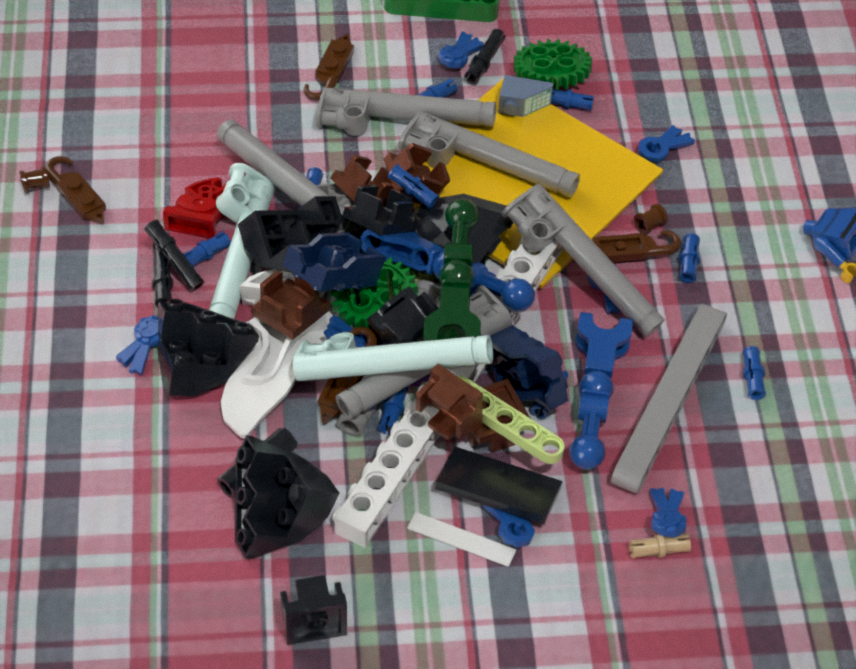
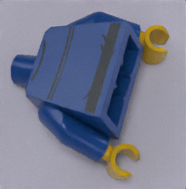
[803,207,856,283]

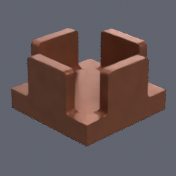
[384,143,450,205]
[330,155,393,207]
[251,270,330,340]
[416,364,483,440]
[466,379,531,453]

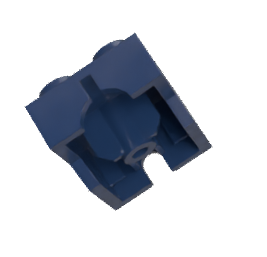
[283,232,386,292]
[490,325,569,410]

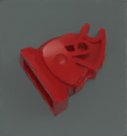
[163,177,226,239]

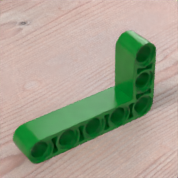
[384,0,500,22]

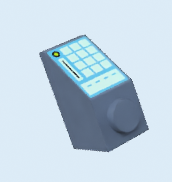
[498,75,553,117]

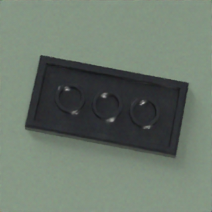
[435,446,563,525]

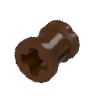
[19,166,50,193]
[634,204,668,235]

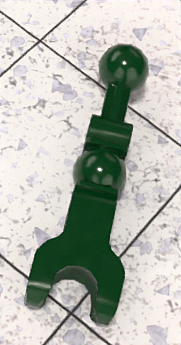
[423,198,481,341]

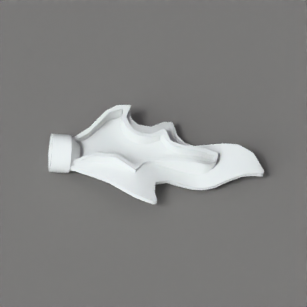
[221,269,353,439]

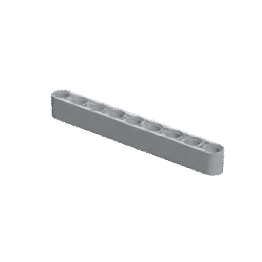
[611,304,727,494]

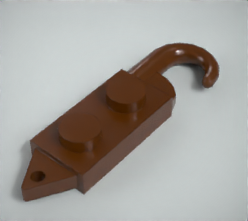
[303,33,354,101]
[45,156,106,224]
[592,230,681,262]
[317,327,377,425]

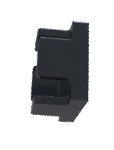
[343,185,417,235]
[366,286,438,345]
[280,575,347,645]

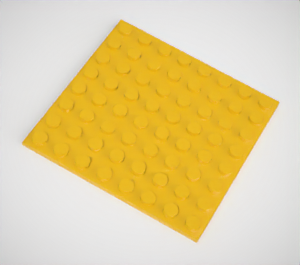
[413,78,663,289]

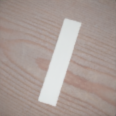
[407,512,516,567]

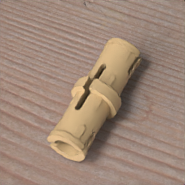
[629,533,691,559]

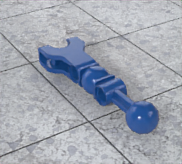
[361,229,535,313]
[569,312,633,470]

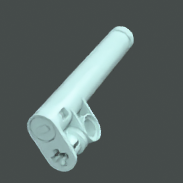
[209,163,275,319]
[293,332,493,381]

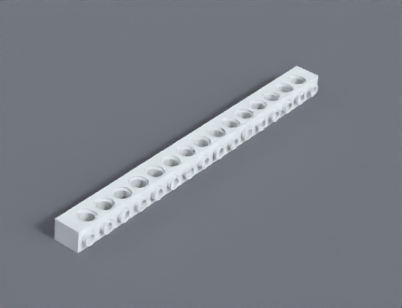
[333,218,574,548]

